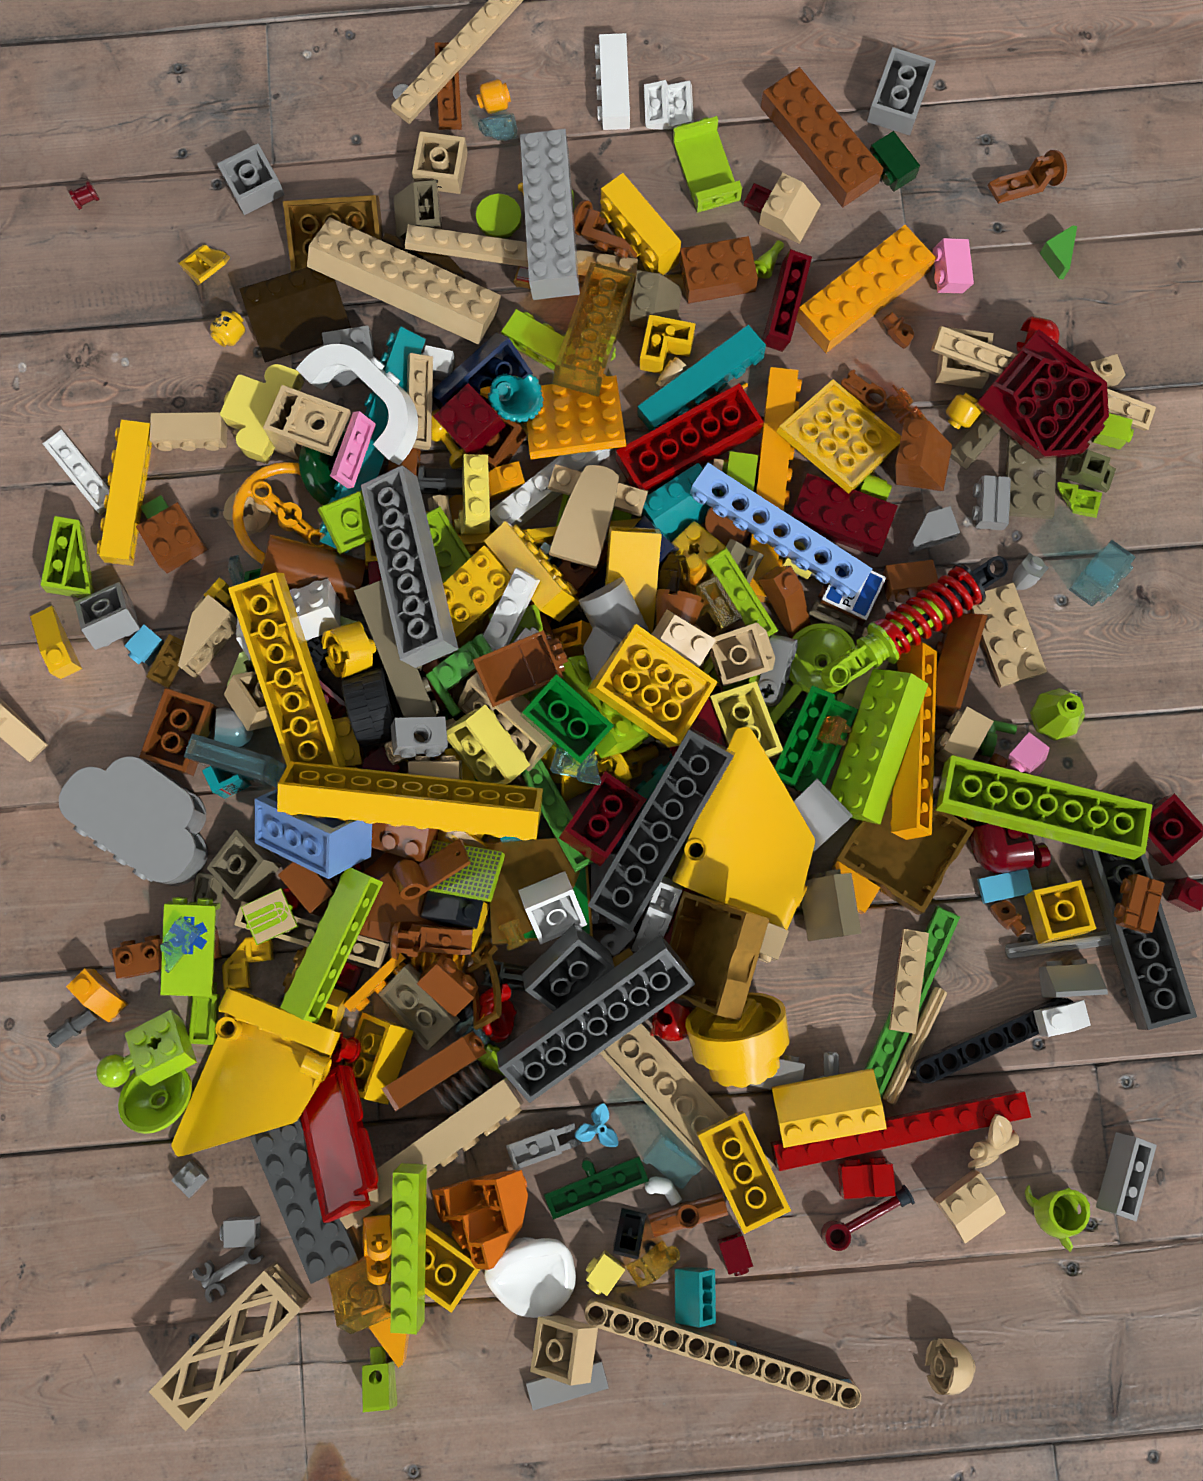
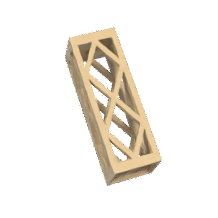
[149,1262,312,1432]

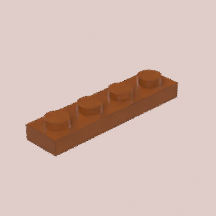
[434,42,462,130]

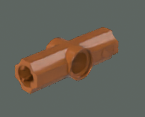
[648,1192,729,1237]

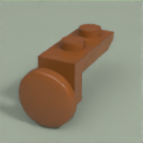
[987,150,1067,204]
[573,200,638,259]
[390,921,473,960]

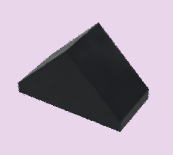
[613,1208,646,1260]

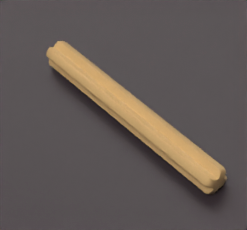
[883,987,947,1105]

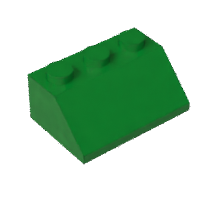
[520,674,614,766]

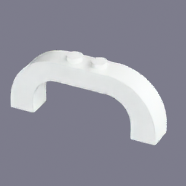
[296,344,418,465]

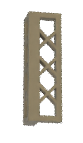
[950,404,1022,470]
[696,539,764,637]

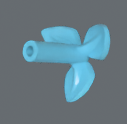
[575,1103,618,1147]

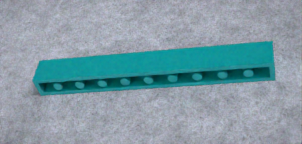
[319,326,426,553]

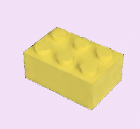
[709,681,783,760]
[446,704,530,784]

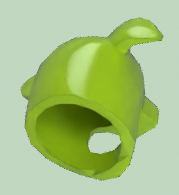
[1025,1185,1090,1252]

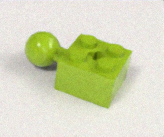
[96,1010,197,1088]

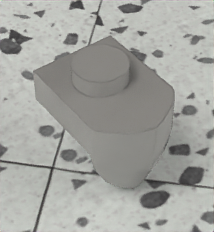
[1012,553,1049,590]

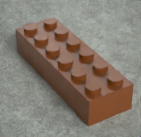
[761,67,884,208]

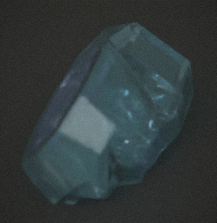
[478,113,518,141]

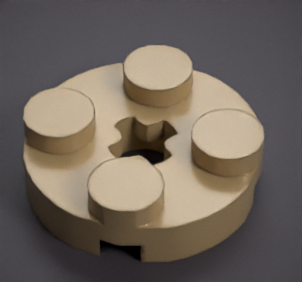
[223,487,273,536]

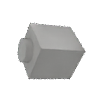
[220,1216,261,1248]

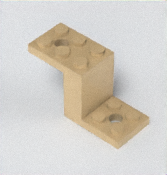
[233,385,351,460]

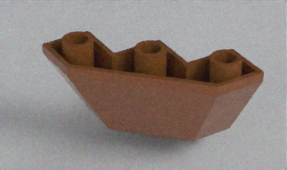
[359,852,440,942]

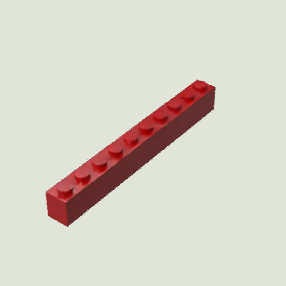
[770,1090,1031,1171]

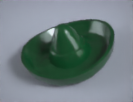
[299,431,346,505]

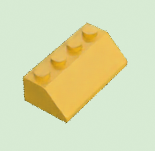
[771,1068,887,1148]

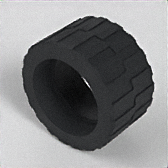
[341,666,400,748]

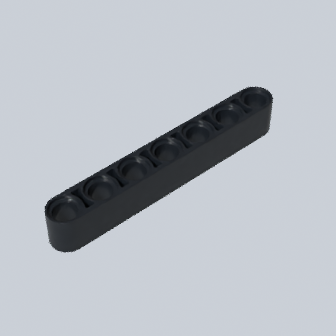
[911,998,1073,1084]

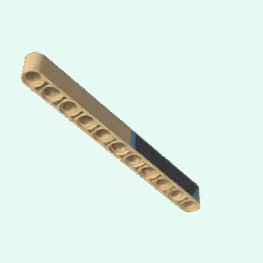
[584,1297,861,1409]

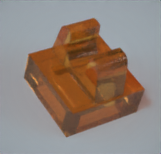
[818,716,852,745]

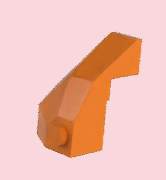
[432,1170,528,1270]

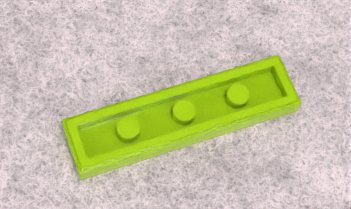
[706,548,778,637]

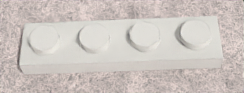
[483,568,540,651]

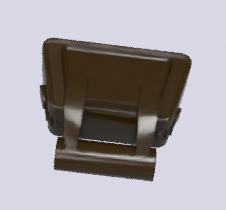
[657,554,690,594]

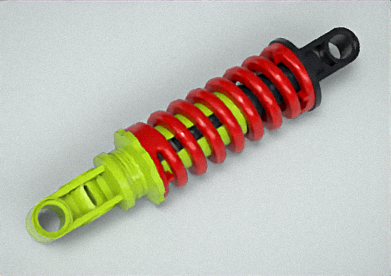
[821,556,1008,687]

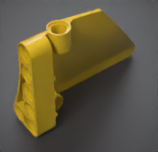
[672,727,815,930]
[171,987,341,1157]

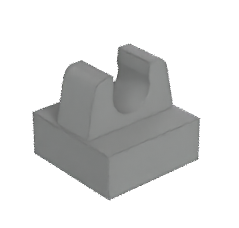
[171,1160,210,1198]

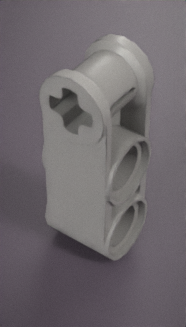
[758,634,798,707]

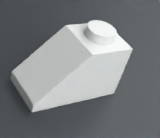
[1033,1000,1091,1037]

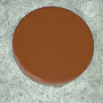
[705,502,750,546]

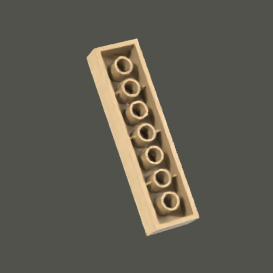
[307,217,501,345]
[339,1077,524,1230]

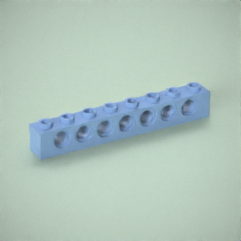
[690,463,872,598]

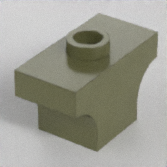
[1061,450,1116,493]

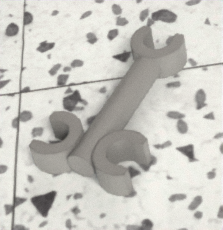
[192,1245,264,1303]

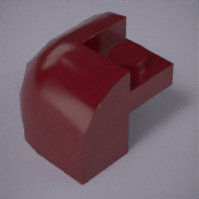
[969,824,1035,874]

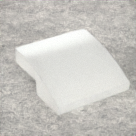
[644,80,694,130]

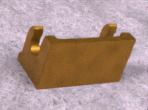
[146,634,184,689]

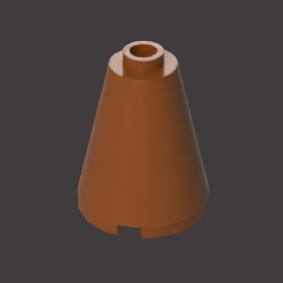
[656,589,705,626]

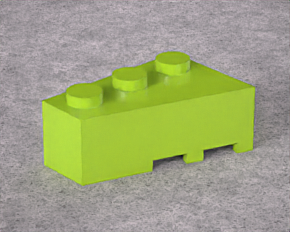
[41,516,94,598]

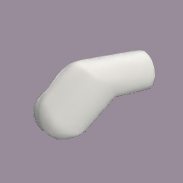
[645,1176,682,1206]

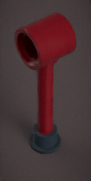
[821,1185,915,1251]

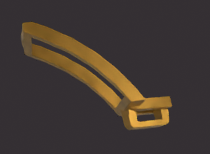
[465,941,502,1030]

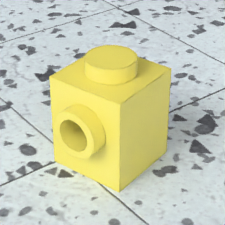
[585,1249,625,1296]

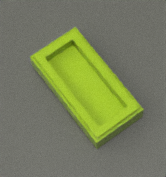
[189,994,220,1045]

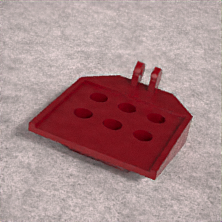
[975,329,1109,459]

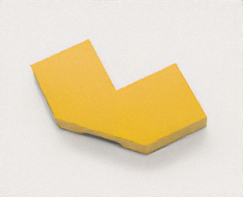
[222,937,274,990]

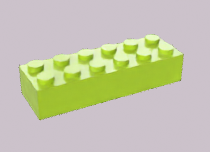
[830,668,928,824]

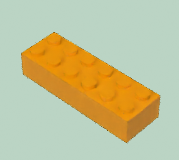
[796,225,936,353]

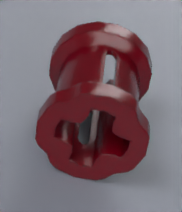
[68,181,100,210]

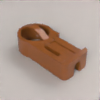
[841,370,887,412]

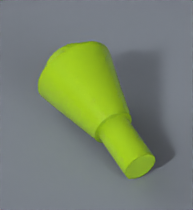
[754,240,784,279]

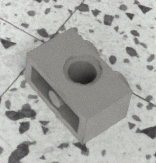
[391,717,448,758]

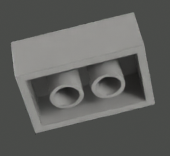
[867,47,936,136]

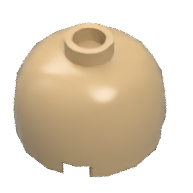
[925,1338,976,1395]

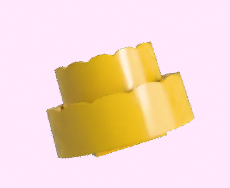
[685,992,790,1088]

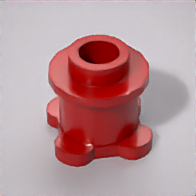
[332,1031,361,1062]

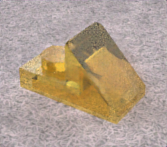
[696,576,742,630]

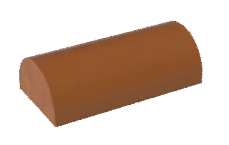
[259,534,365,606]

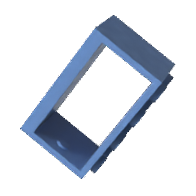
[255,788,372,879]

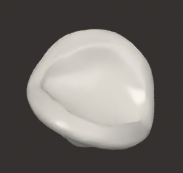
[484,1237,576,1318]

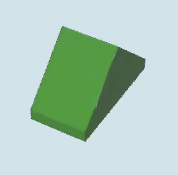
[1040,225,1077,280]

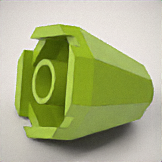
[1030,688,1085,741]

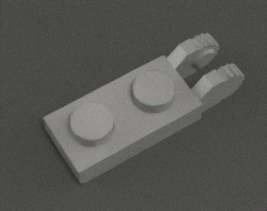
[506,1123,581,1170]

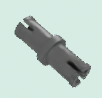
[47,1008,99,1048]

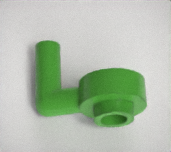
[978,720,1017,757]

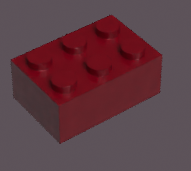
[559,771,647,867]

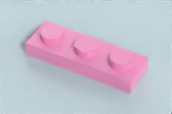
[330,411,376,488]

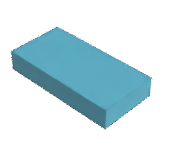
[977,869,1033,904]

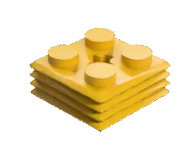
[672,521,726,586]

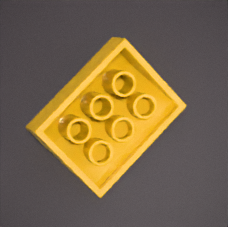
[587,624,717,747]

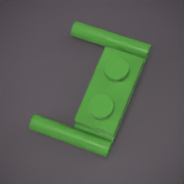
[426,634,493,717]

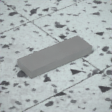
[526,1360,609,1410]

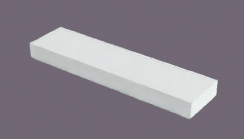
[42,430,110,515]

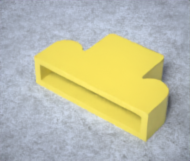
[220,364,305,465]

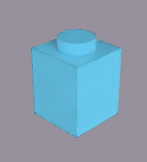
[124,625,165,666]

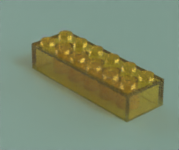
[553,262,636,397]

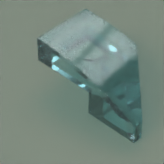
[160,917,201,973]

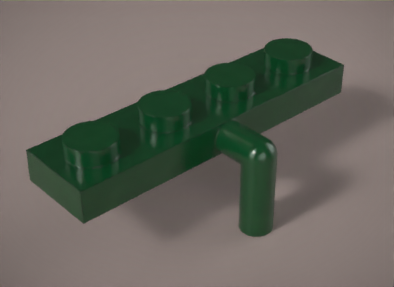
[544,1156,649,1220]

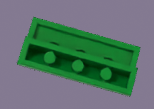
[775,685,859,793]

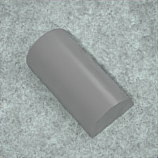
[578,577,651,639]

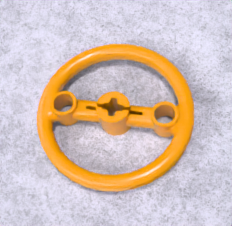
[232,462,336,564]

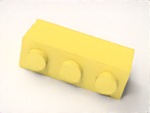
[462,454,490,533]

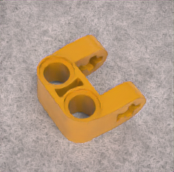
[363,1214,392,1285]

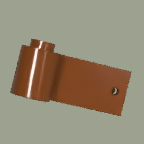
[392,838,471,900]

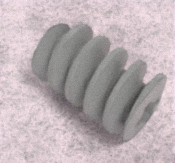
[434,1061,492,1113]

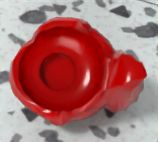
[479,983,517,1043]

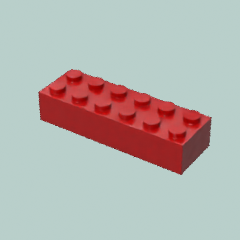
[616,383,764,495]

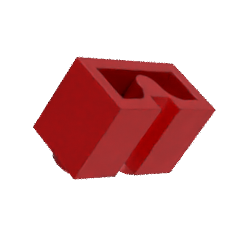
[838,1157,896,1199]

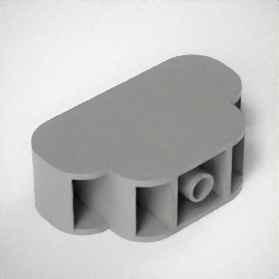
[59,756,208,886]

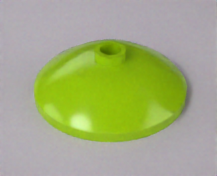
[789,623,856,693]
[118,1069,192,1134]

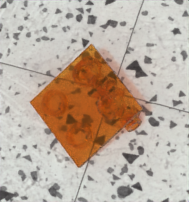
[886,385,928,426]

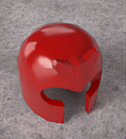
[1016,316,1060,352]
[650,1001,694,1041]

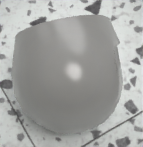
[214,707,254,748]

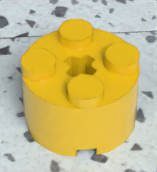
[322,621,376,678]

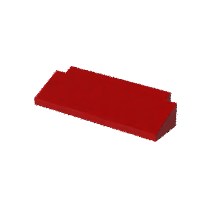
[300,1058,379,1223]

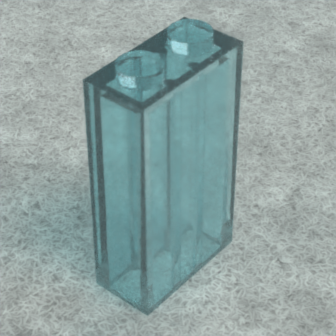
[184,734,287,789]

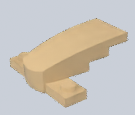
[548,464,648,569]

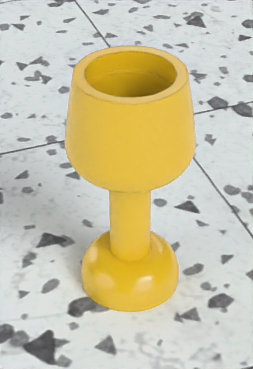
[431,409,466,469]

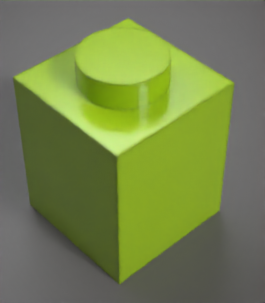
[1092,413,1134,450]

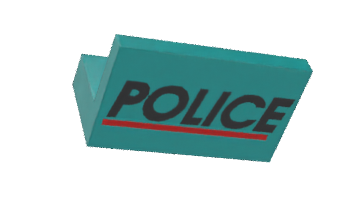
[202,766,252,799]

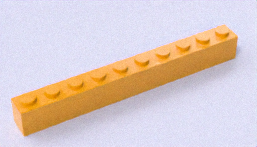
[747,367,802,603]

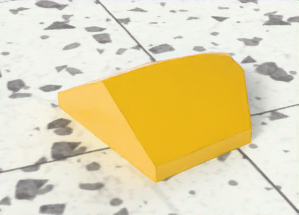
[179,245,230,285]

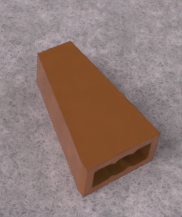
[382,1031,487,1111]

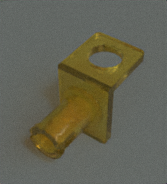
[626,1241,680,1288]

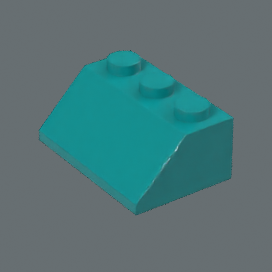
[641,463,719,541]

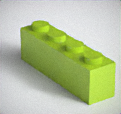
[501,309,596,381]

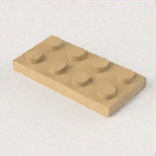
[970,582,1047,688]

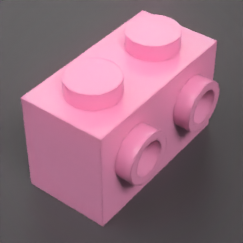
[932,238,974,294]

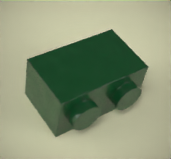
[869,131,920,192]

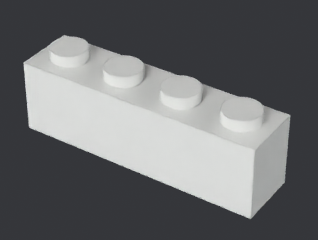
[595,33,630,130]

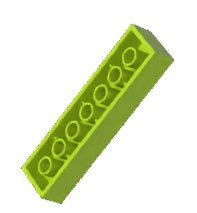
[935,755,1152,860]

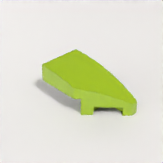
[1057,482,1102,518]

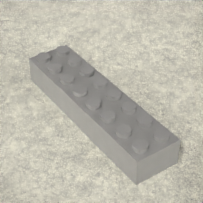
[520,129,580,300]
[361,466,458,668]

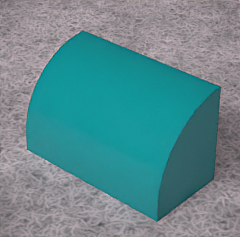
[675,1267,716,1328]

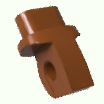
[882,312,914,349]
[990,900,1026,937]

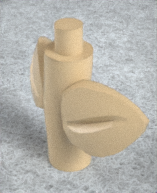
[967,1114,1019,1169]

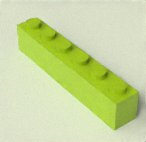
[280,868,383,1023]
[390,1163,427,1335]

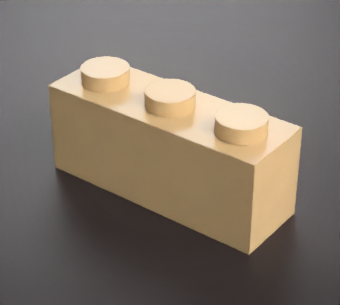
[150,412,227,451]

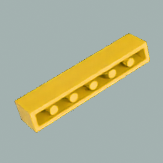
[97,419,152,566]

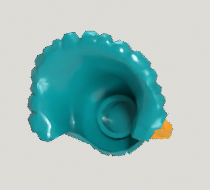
[480,374,543,422]

